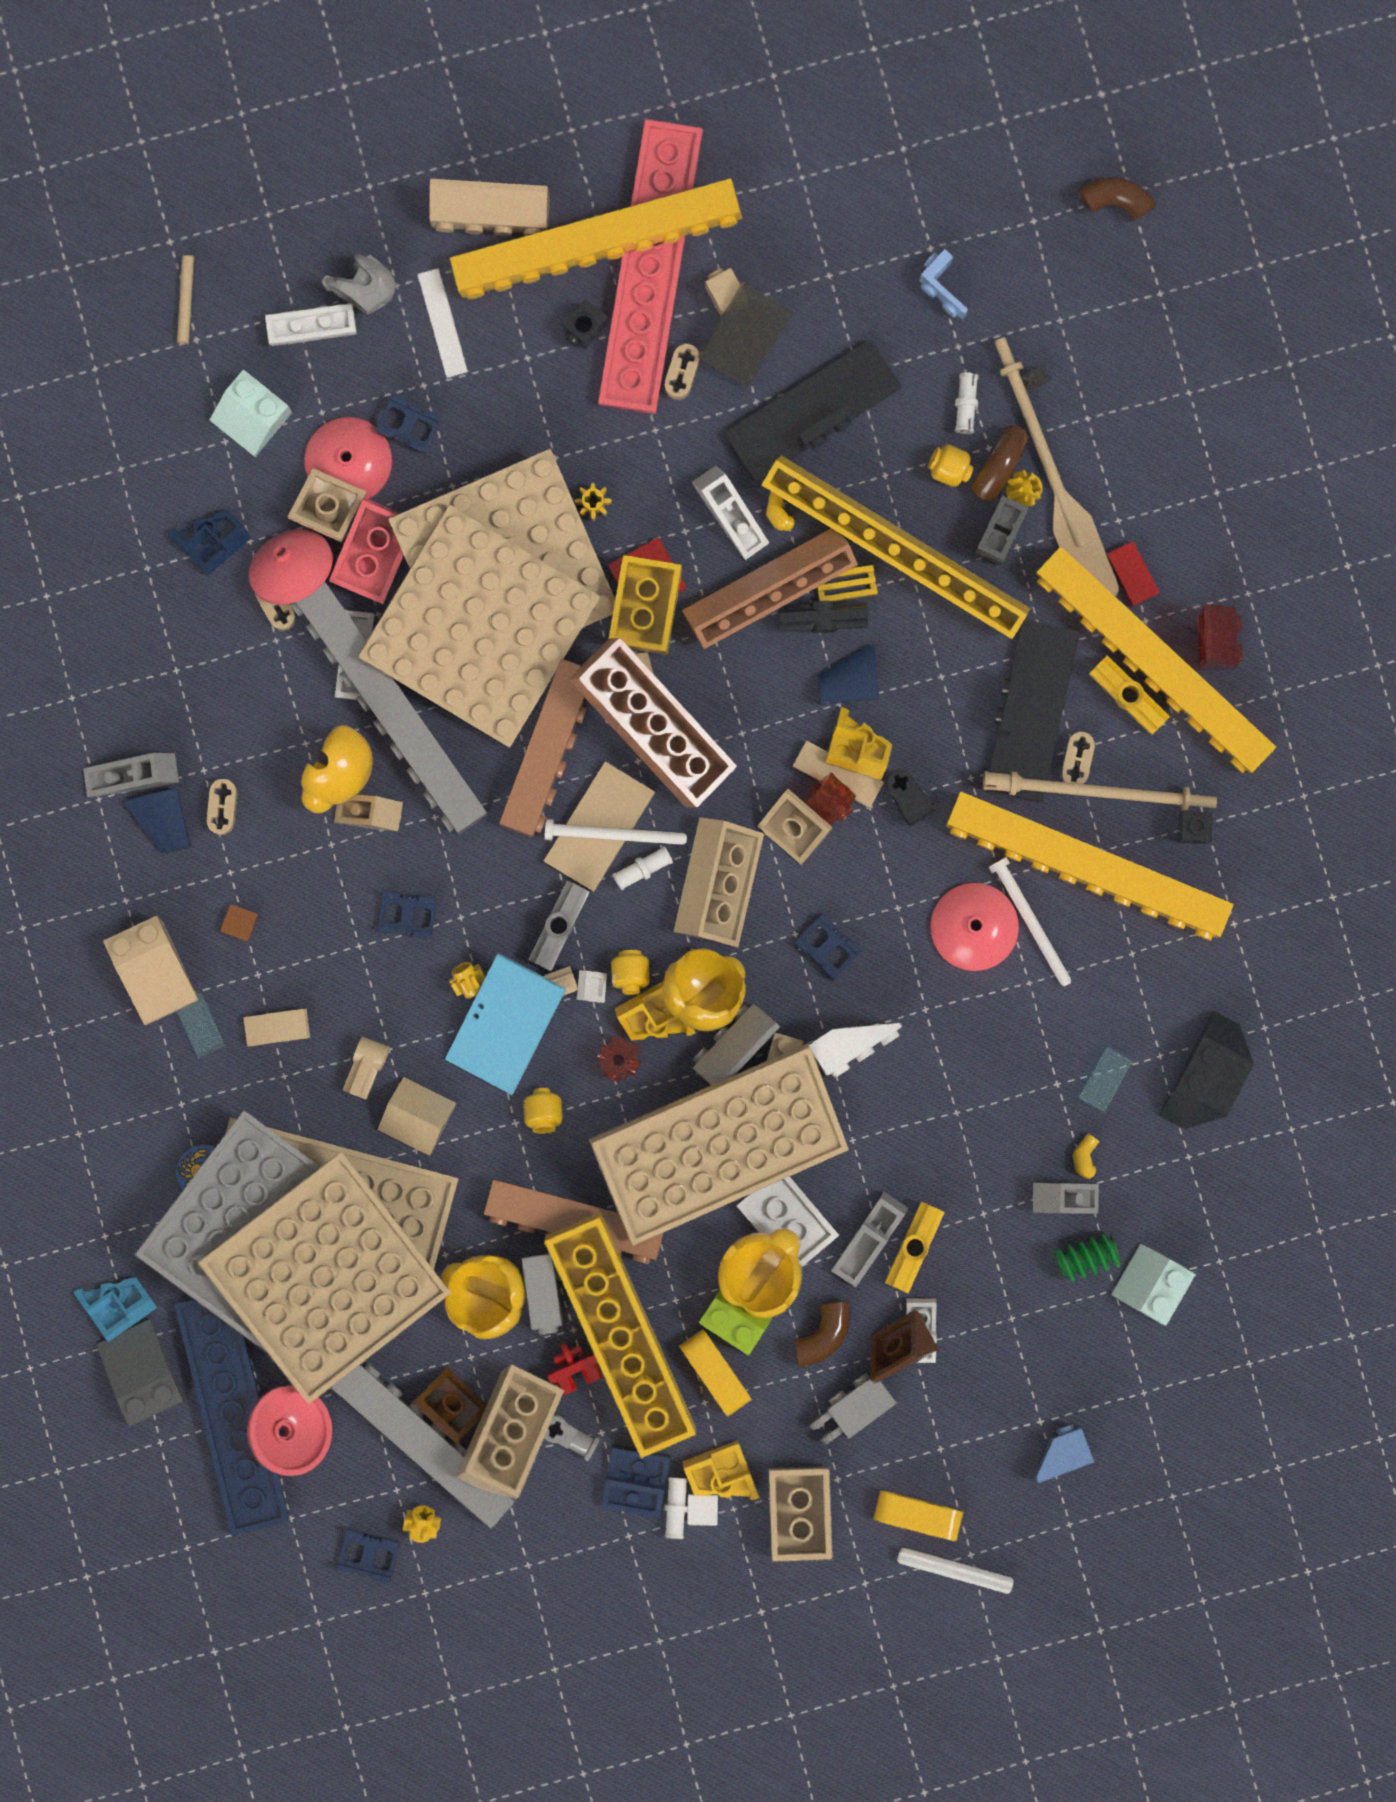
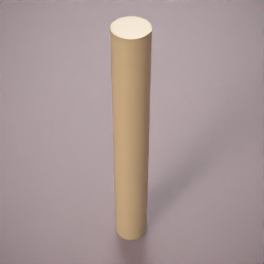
[177,255,194,344]

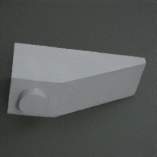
[83,753,179,797]

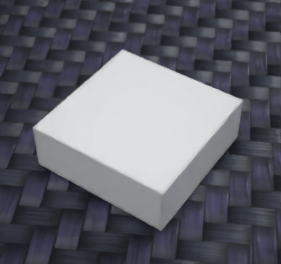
[577,970,607,1003]
[688,1494,718,1525]

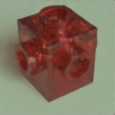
[804,772,857,825]
[597,1035,641,1083]

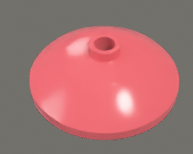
[304,417,392,499]
[249,529,333,604]
[930,883,1019,971]
[248,1386,332,1476]

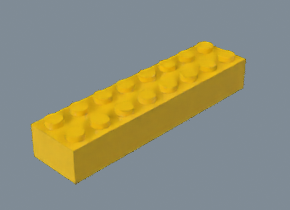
[545,1212,696,1458]

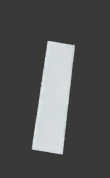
[418,268,468,378]

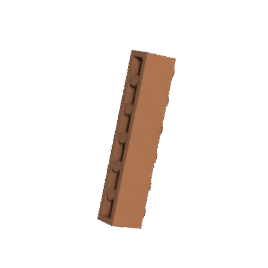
[682,528,858,649]
[499,659,588,838]
[484,1180,664,1264]

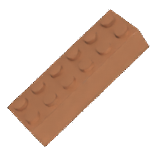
[568,637,737,807]

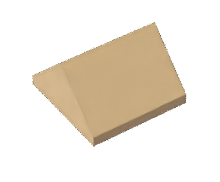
[288,468,366,542]
[757,789,833,865]
[377,1077,457,1156]

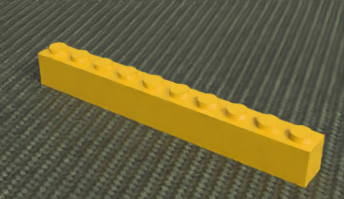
[450,178,743,299]
[762,455,1031,639]
[1036,547,1276,773]
[945,791,1234,941]

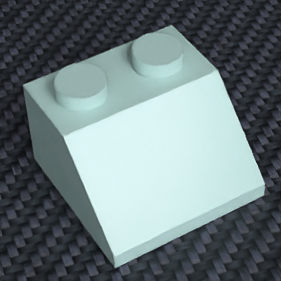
[210,369,292,457]
[1111,1244,1196,1326]

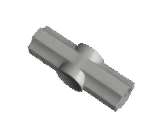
[528,881,590,971]

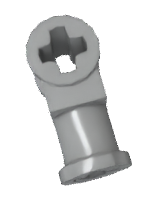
[544,1415,600,1462]

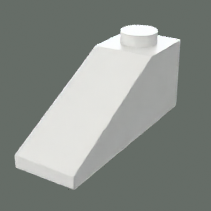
[692,466,769,560]

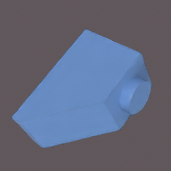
[1034,1424,1094,1483]

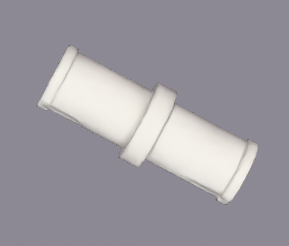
[955,373,978,434]
[613,846,673,891]
[664,1478,688,1539]

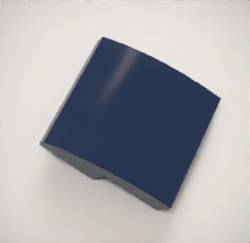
[601,1444,671,1518]

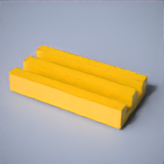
[817,565,878,602]

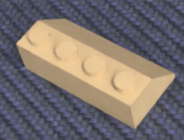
[430,179,550,237]
[673,818,764,948]
[456,1364,564,1499]

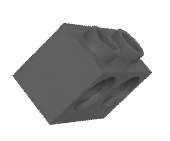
[975,495,1029,566]

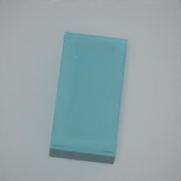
[177,992,226,1058]
[1078,1046,1133,1112]

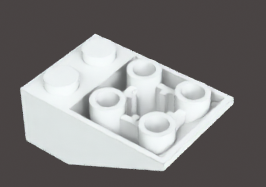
[809,1023,902,1078]

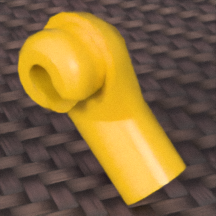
[766,491,794,531]
[1072,1133,1099,1179]

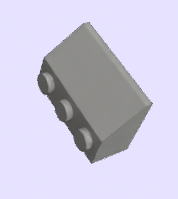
[693,1003,780,1086]

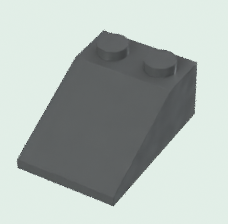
[96,1319,187,1427]

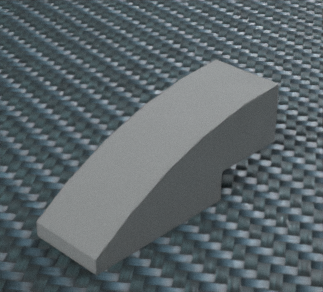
[831,1192,908,1287]

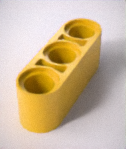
[679,1329,752,1417]
[873,1490,964,1541]

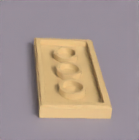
[544,761,655,892]

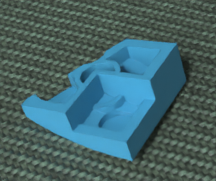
[73,1277,157,1342]

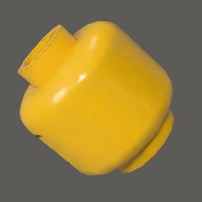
[928,444,974,487]
[611,950,650,995]
[523,1088,563,1134]

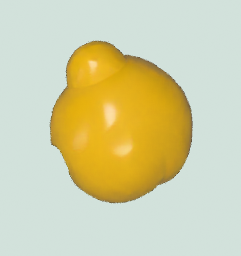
[301,725,373,814]
[663,948,746,1031]
[718,1228,802,1318]
[441,1255,527,1339]

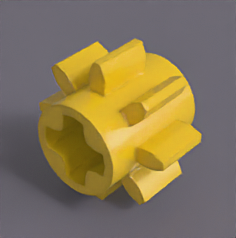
[1006,470,1042,507]
[575,483,612,521]
[449,962,486,998]
[403,1505,441,1543]

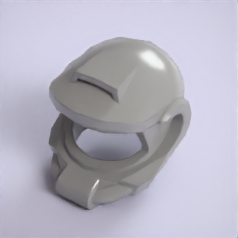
[322,253,396,315]

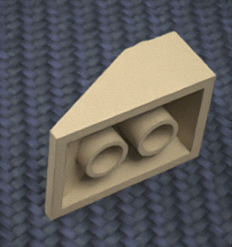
[103,916,198,1026]

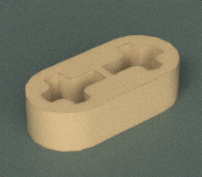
[665,344,700,400]
[255,593,296,631]
[1061,732,1095,784]
[207,779,238,835]

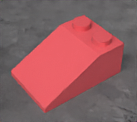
[329,498,404,604]

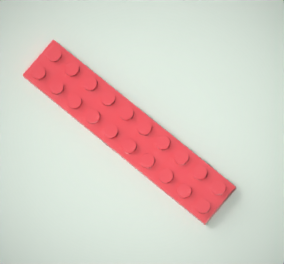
[598,119,703,414]

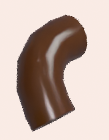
[1077,177,1157,221]
[971,425,1028,502]
[794,1301,850,1368]

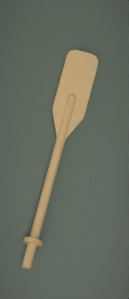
[995,337,1119,596]

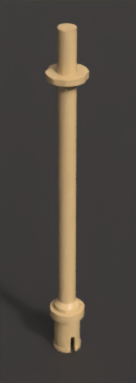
[983,771,1217,811]

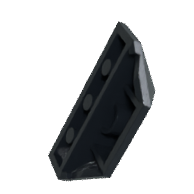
[1159,1011,1254,1129]

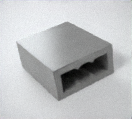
[522,1254,563,1335]

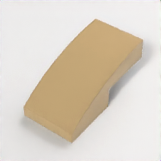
[244,1009,310,1047]

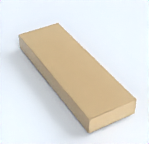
[793,741,884,808]

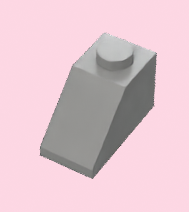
[1032,1183,1099,1214]

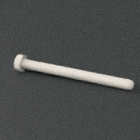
[545,819,687,845]
[989,857,1071,987]

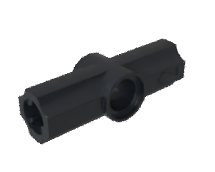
[779,601,868,633]

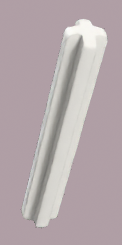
[897,1547,1013,1594]

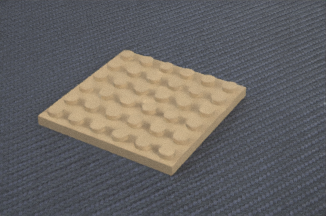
[388,449,615,628]
[358,504,601,748]
[198,1151,451,1404]

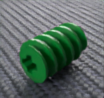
[1054,1234,1120,1283]

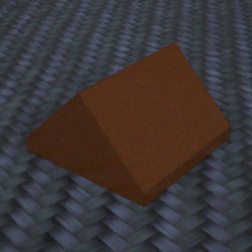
[871,1310,939,1384]
[413,1367,487,1444]

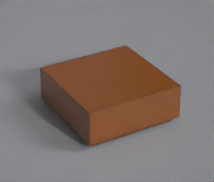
[220,904,259,942]

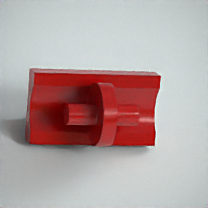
[548,1342,602,1396]

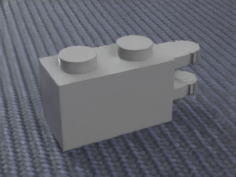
[810,1373,897,1445]

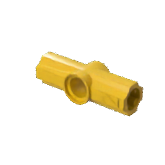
[1089,656,1170,735]
[885,1202,945,1293]

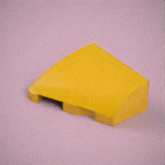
[825,707,892,780]
[615,981,696,1041]
[682,1440,759,1500]

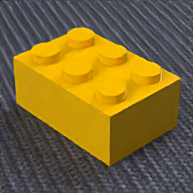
[609,555,682,655]

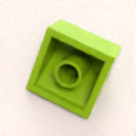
[699,1290,773,1356]

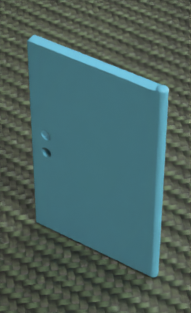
[445,953,566,1095]

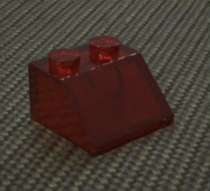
[1197,604,1243,671]

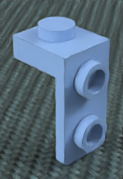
[920,249,968,319]

